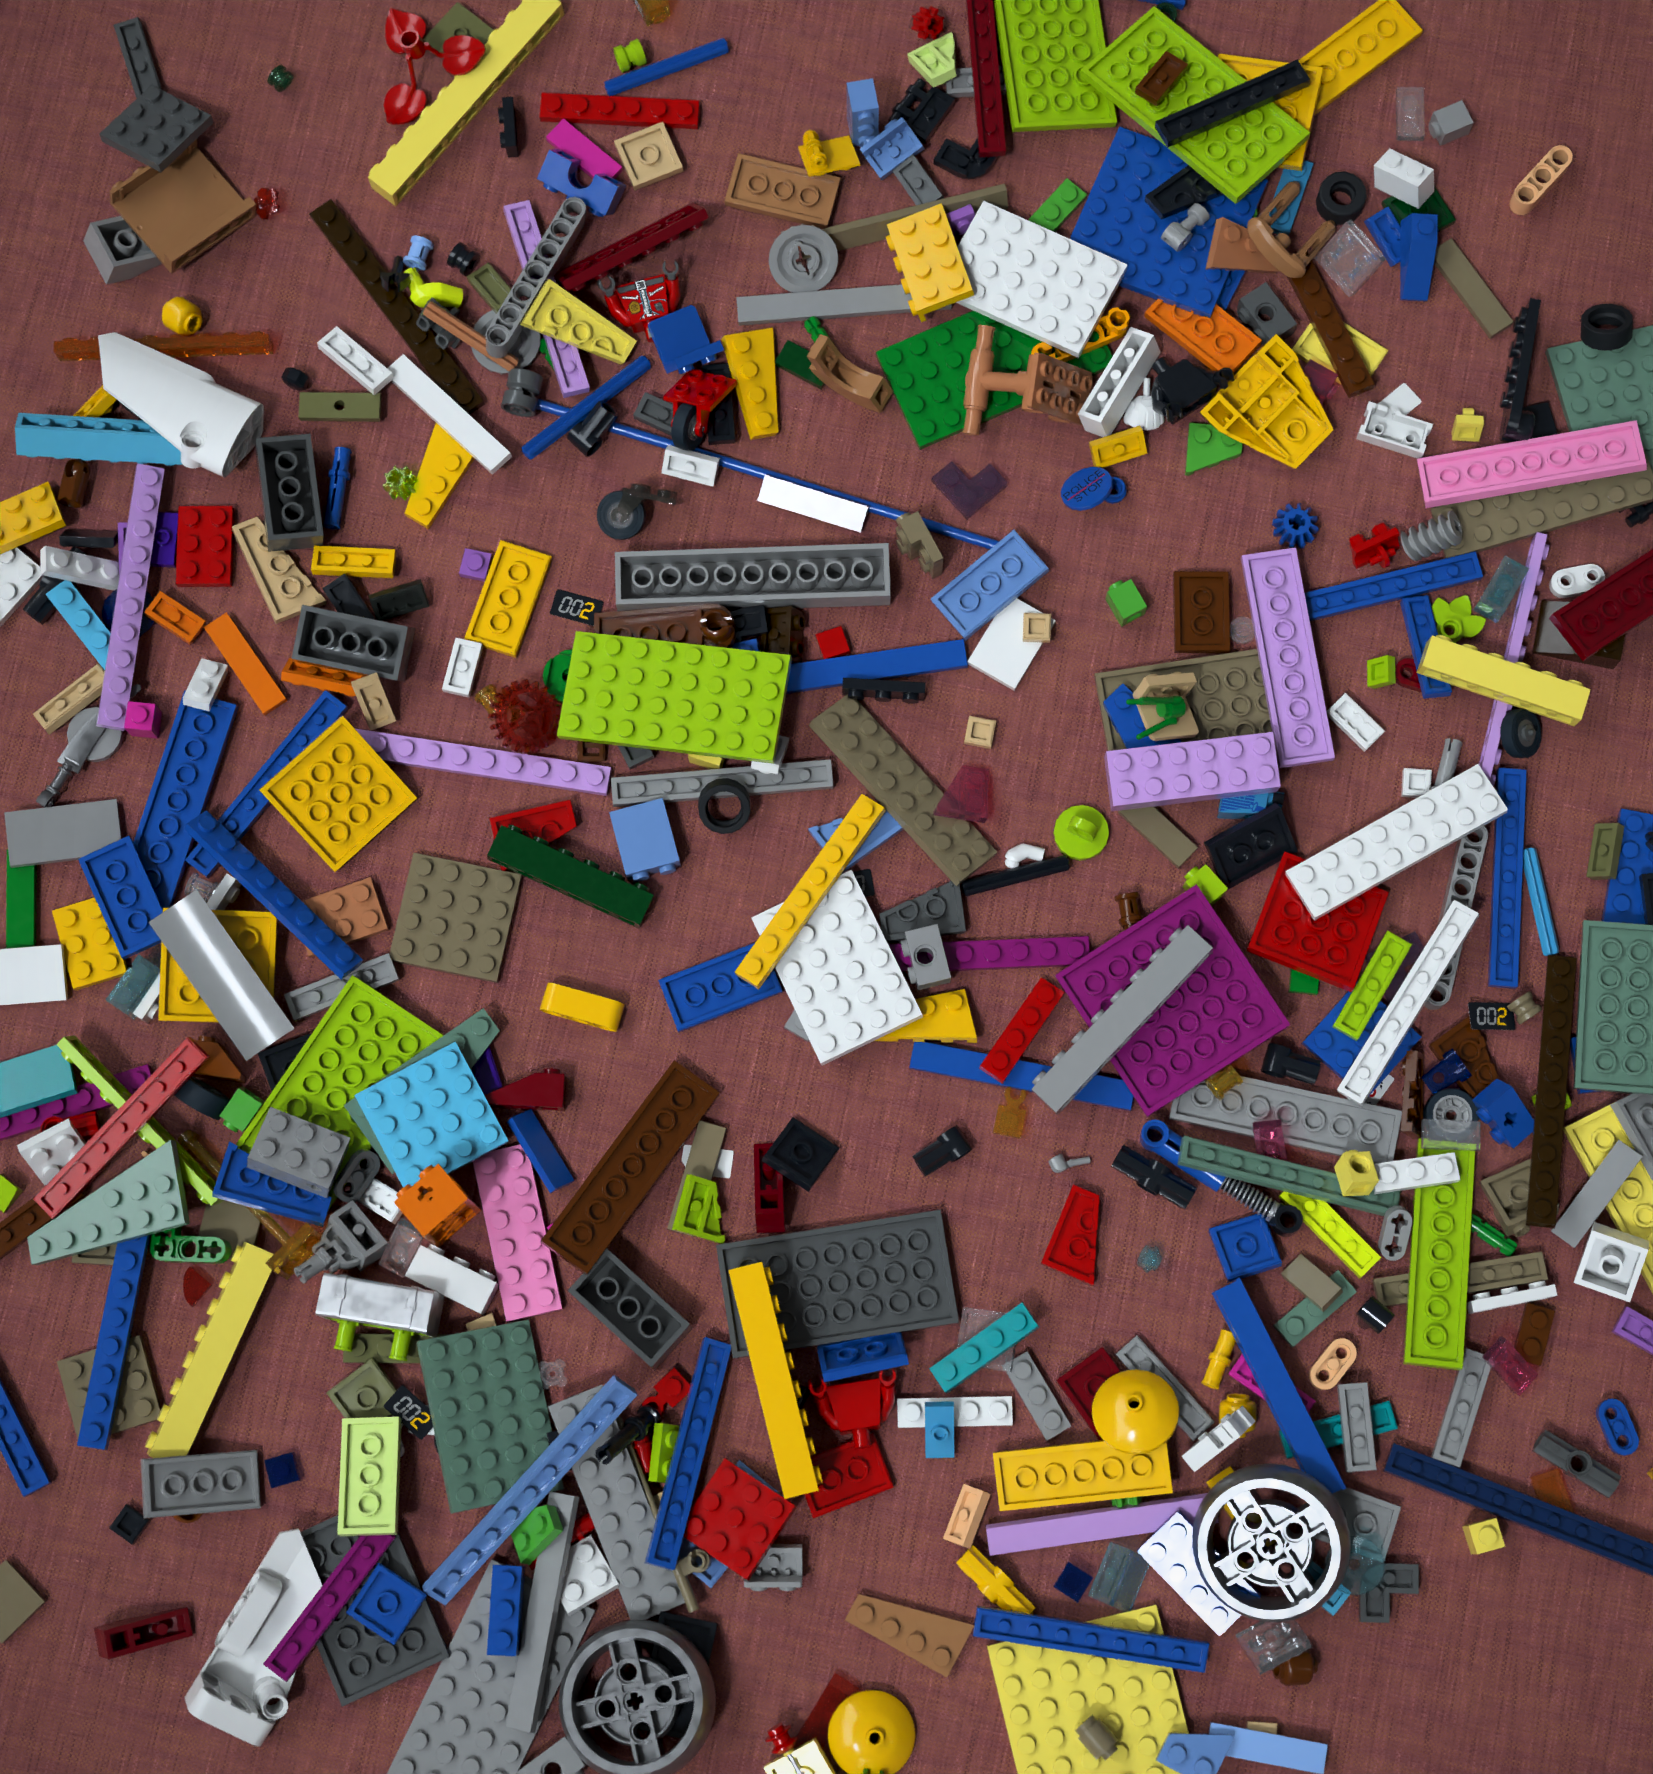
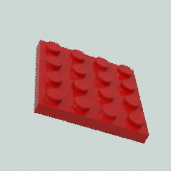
[1246,851,1389,992]

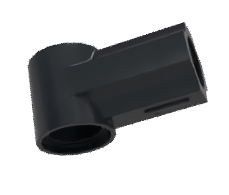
[567,401,618,457]
[1261,1043,1321,1085]
[912,1125,972,1177]
[1356,1295,1395,1334]

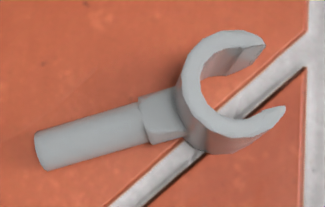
[1048,1154,1090,1173]

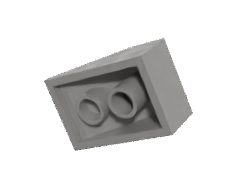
[83,216,162,285]

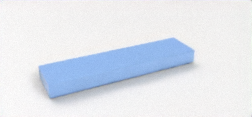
[1209,1722,1328,1774]

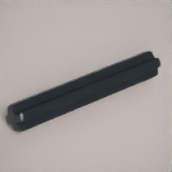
[962,855,1070,896]

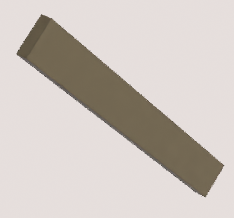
[800,184,1008,260]

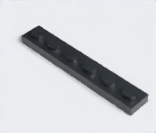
[1155,60,1310,148]

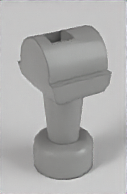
[1161,203,1210,252]

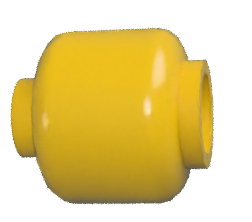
[162,297,202,336]
[1219,1394,1257,1438]

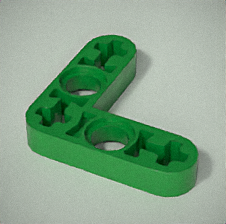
[150,1188,232,1264]

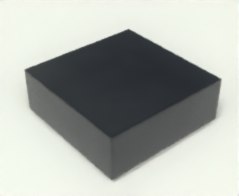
[109,1504,151,1545]

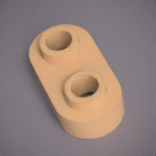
[1309,1338,1357,1390]

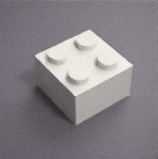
[1574,1222,1650,1302]

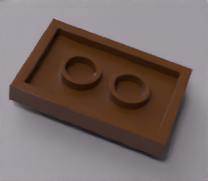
[1173,571,1230,653]

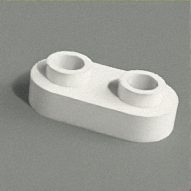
[1549,564,1605,598]

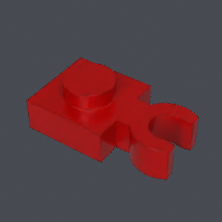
[642,1368,690,1416]

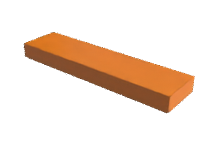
[204,612,287,716]

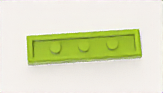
[1332,930,1412,1041]

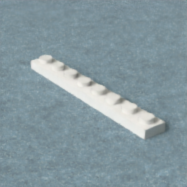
[1337,900,1479,1106]

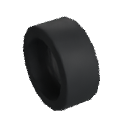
[1580,304,1633,351]
[698,778,751,834]

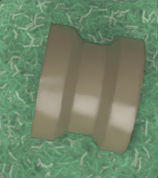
[1507,991,1543,1025]

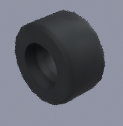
[1316,172,1367,225]

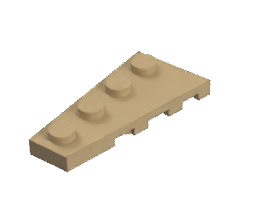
[232,517,326,624]

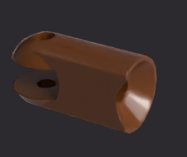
[57,459,90,508]

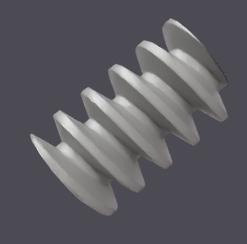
[1401,510,1463,561]

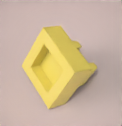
[1451,408,1484,442]

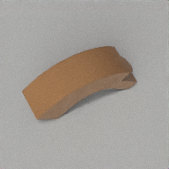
[807,334,893,413]

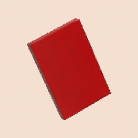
[804,1433,894,1519]

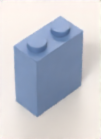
[609,798,681,882]

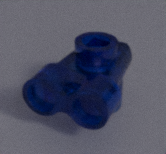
[1421,1048,1472,1094]

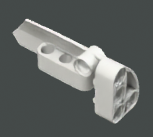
[98,332,264,477]
[185,1528,322,1747]

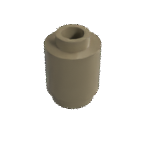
[1075,1715,1118,1760]

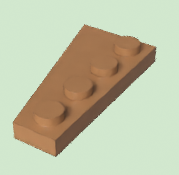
[845,1594,974,1677]

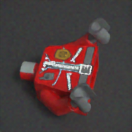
[597,260,681,342]

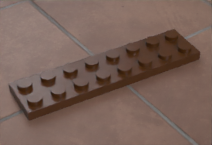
[540,1060,720,1276]

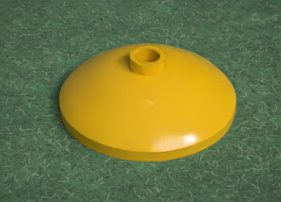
[1092,1369,1179,1454]
[828,1690,915,1774]

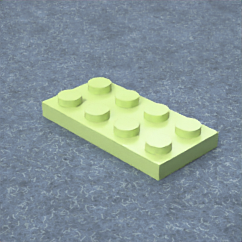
[337,1417,401,1536]

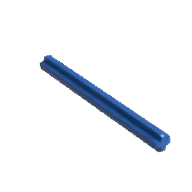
[522,355,651,460]

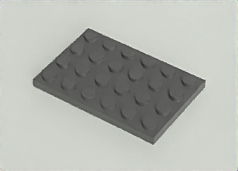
[300,1515,450,1707]

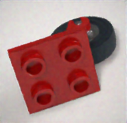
[663,369,737,451]

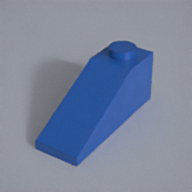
[1400,213,1438,302]

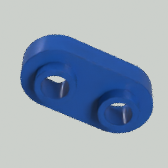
[1596,1399,1639,1456]

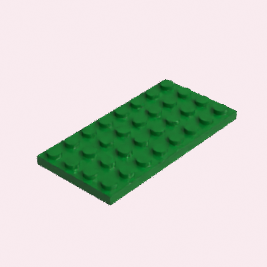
[875,311,1112,450]

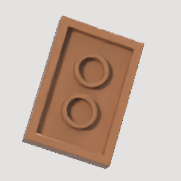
[302,877,389,958]

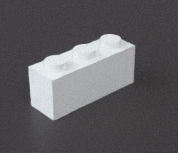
[405,1244,499,1315]

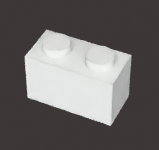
[1374,148,1434,209]

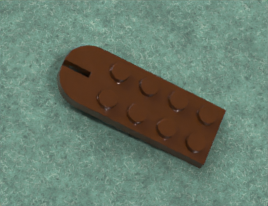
[594,604,736,648]

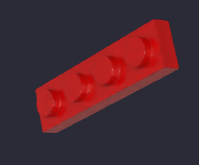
[979,977,1065,1084]

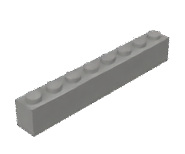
[1032,925,1213,1115]

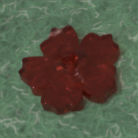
[254,187,280,220]

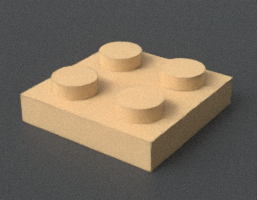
[614,122,683,191]

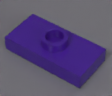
[150,512,178,568]

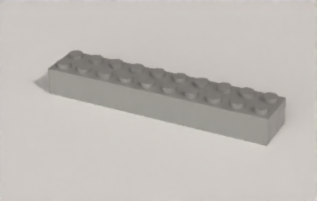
[615,543,891,611]

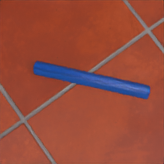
[604,38,729,96]

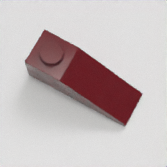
[484,1068,567,1111]
[754,1143,785,1233]
[94,1607,193,1660]

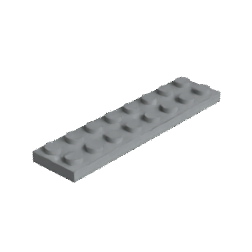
[1169,1071,1402,1164]
[548,1384,685,1620]

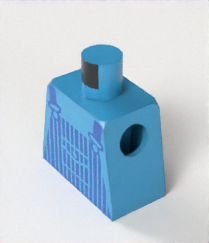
[1217,792,1285,819]

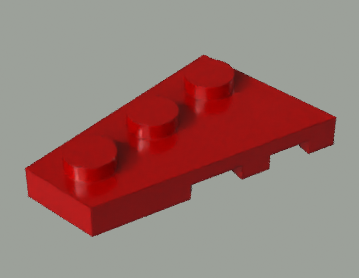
[489,800,577,871]
[1040,1185,1099,1286]

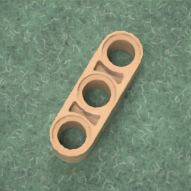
[1509,145,1573,215]

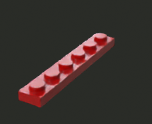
[540,92,700,129]

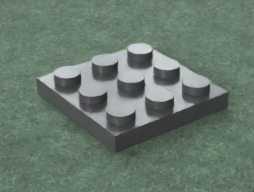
[99,85,213,172]

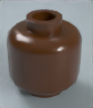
[1272,1646,1318,1686]

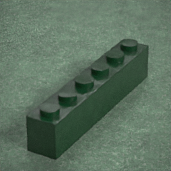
[487,824,654,929]

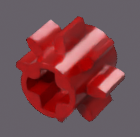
[911,6,945,40]

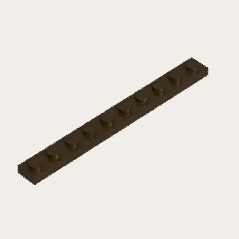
[309,199,485,415]
[1526,955,1576,1229]

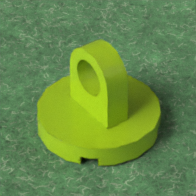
[1053,805,1109,861]

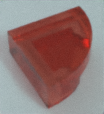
[183,1266,212,1307]

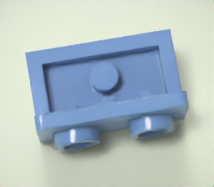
[860,117,925,180]

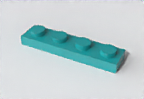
[929,1303,1040,1393]

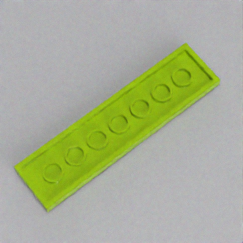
[1403,1138,1476,1370]

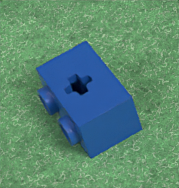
[1472,1079,1534,1149]

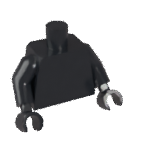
[1151,357,1235,425]

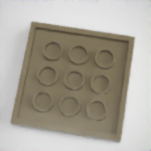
[390,853,522,983]

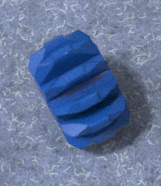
[1272,503,1319,549]

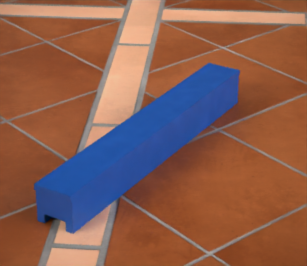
[1212,1278,1346,1494]

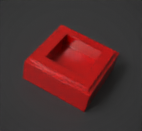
[815,626,850,659]

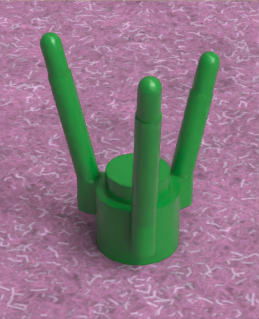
[1126,695,1186,740]

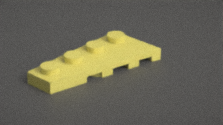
[520,279,637,365]

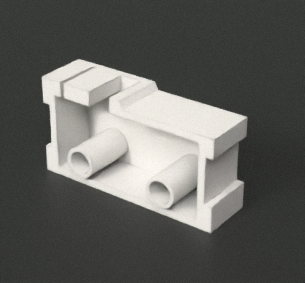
[1356,401,1433,459]
[1182,1405,1256,1472]

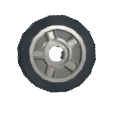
[1423,1088,1479,1142]

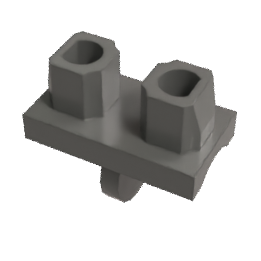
[416,297,461,349]

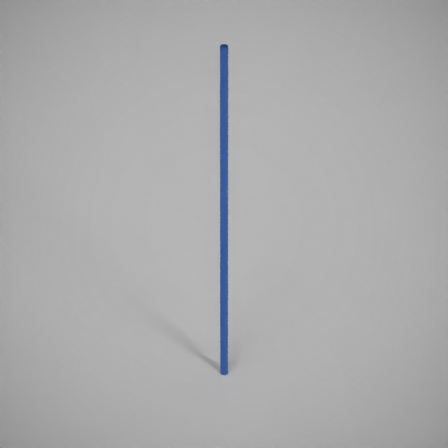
[536,399,999,549]

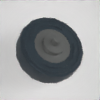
[1500,709,1541,758]

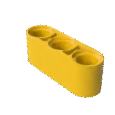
[539,983,625,1032]

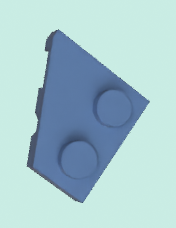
[1156,1733,1234,1774]

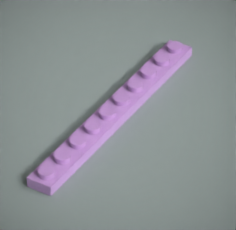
[96,463,164,731]
[1479,532,1550,786]
[354,728,612,796]

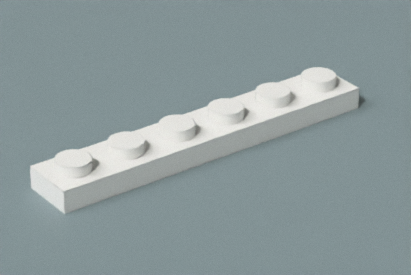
[133,874,241,1024]

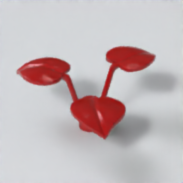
[384,8,486,125]

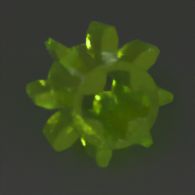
[382,466,418,500]

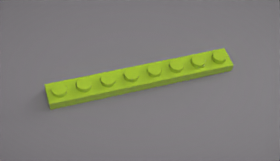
[57,1035,223,1206]

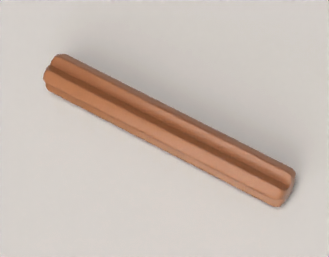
[423,302,519,371]

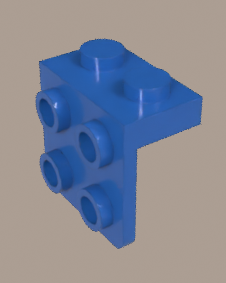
[648,305,724,374]

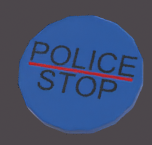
[1061,467,1113,511]

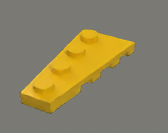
[721,328,778,440]
[875,989,977,1043]

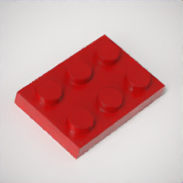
[176,506,235,587]

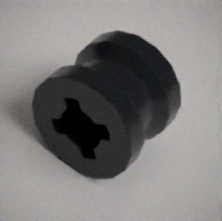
[447,242,480,277]

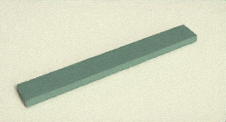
[1177,1135,1400,1219]

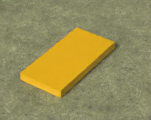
[464,540,552,658]

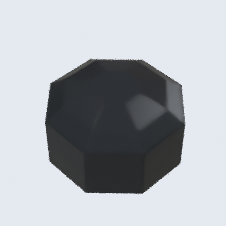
[281,367,310,391]

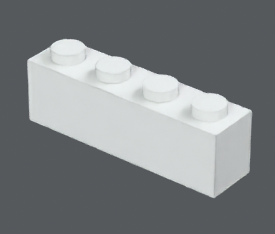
[1078,327,1161,437]

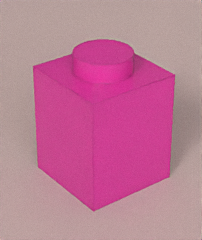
[124,701,162,739]

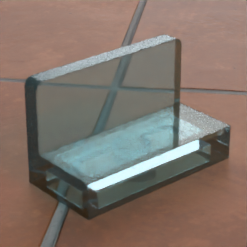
[1088,1542,1150,1612]

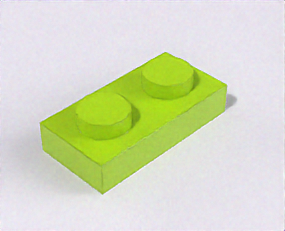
[648,1423,680,1483]

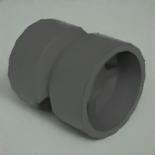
[501,368,543,417]

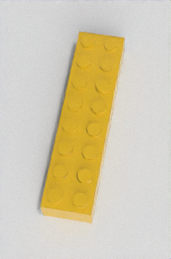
[728,1262,823,1499]

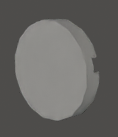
[67,707,124,762]

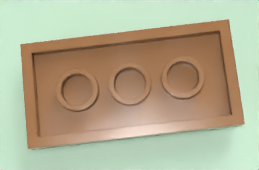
[724,153,841,229]

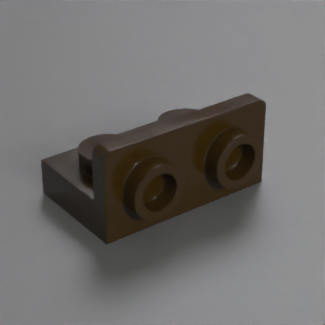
[760,606,806,664]

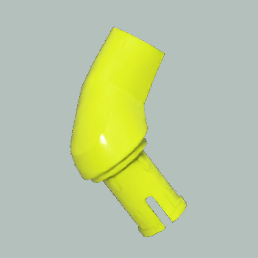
[403,268,463,308]

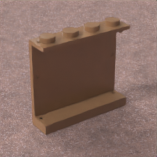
[110,139,256,274]

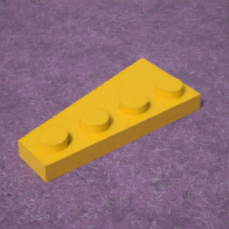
[405,423,475,529]

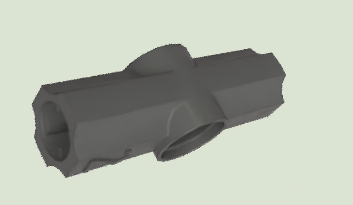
[1532,1429,1621,1498]

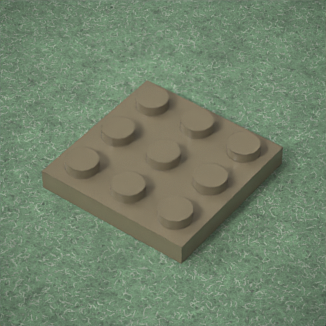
[57,1335,162,1439]

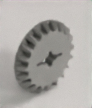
[768,224,838,293]
[471,310,540,375]

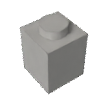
[1428,100,1474,146]

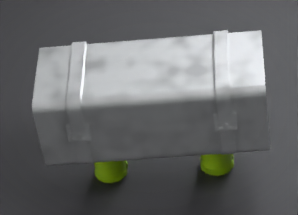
[315,1273,444,1361]

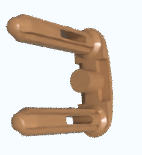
[1247,181,1336,278]

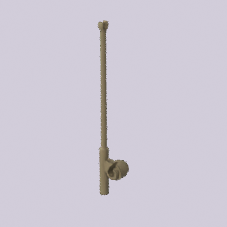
[616,1415,712,1613]

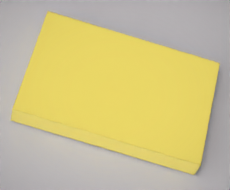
[1292,322,1389,385]

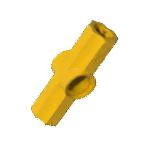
[956,1545,1035,1614]

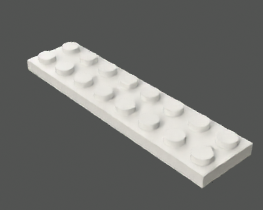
[1285,764,1508,921]

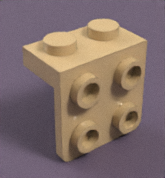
[1132,672,1199,741]

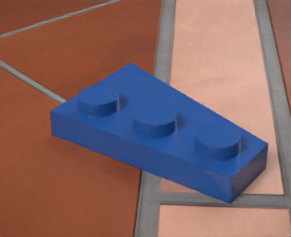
[1103,683,1181,749]

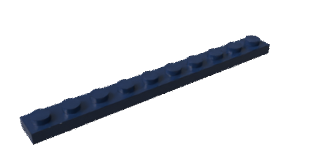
[1383,1443,1653,1577]

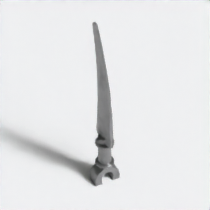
[36,684,141,808]

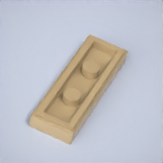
[33,664,105,735]

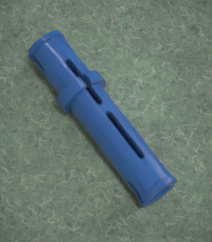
[323,447,352,530]

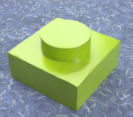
[1367,655,1396,689]

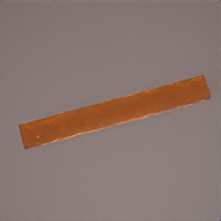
[54,331,273,361]

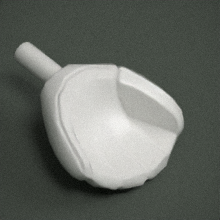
[1123,378,1164,431]

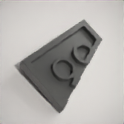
[879,881,966,943]

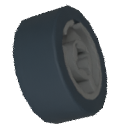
[174,1076,230,1120]

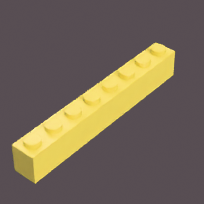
[145,1242,278,1458]

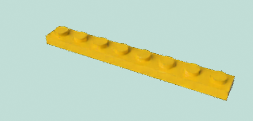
[735,794,886,989]

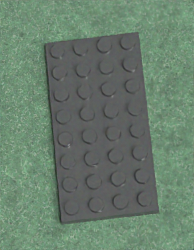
[716,1210,959,1359]

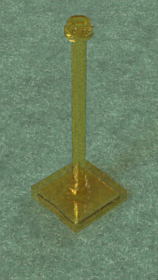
[178,1129,322,1280]

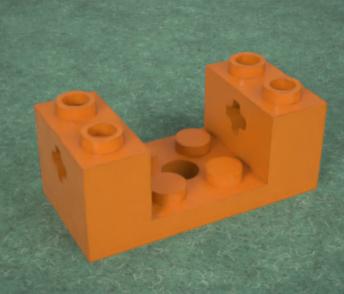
[394,1164,481,1248]

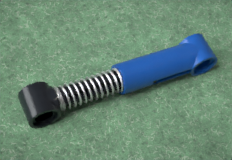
[1140,1120,1303,1237]

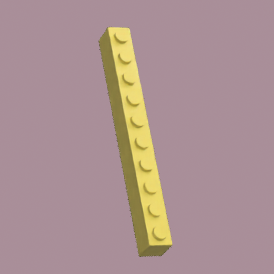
[368,0,564,206]

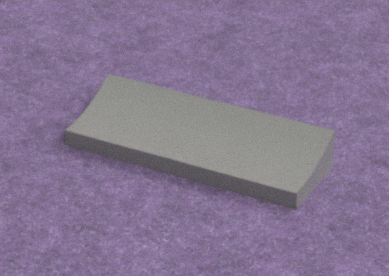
[148,889,294,1061]

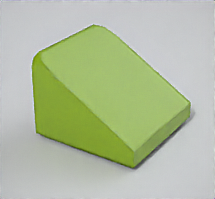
[0,1173,23,1213]

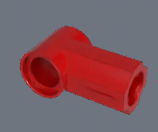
[41,1111,100,1140]

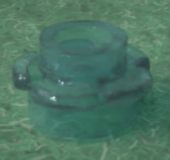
[1137,1245,1162,1273]

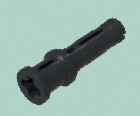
[595,1405,661,1464]

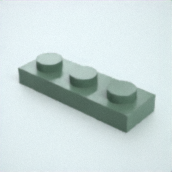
[1273,1270,1357,1348]

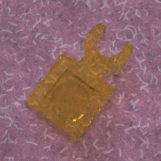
[993,1087,1026,1139]

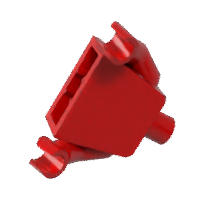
[808,1367,896,1449]

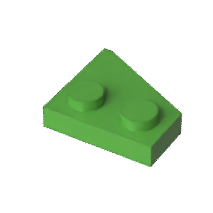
[511,1505,563,1565]

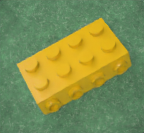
[885,203,974,322]

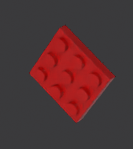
[683,1458,797,1581]

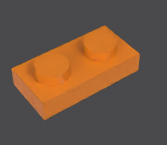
[144,591,206,645]

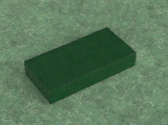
[775,340,825,390]

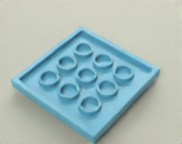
[354,1042,509,1187]

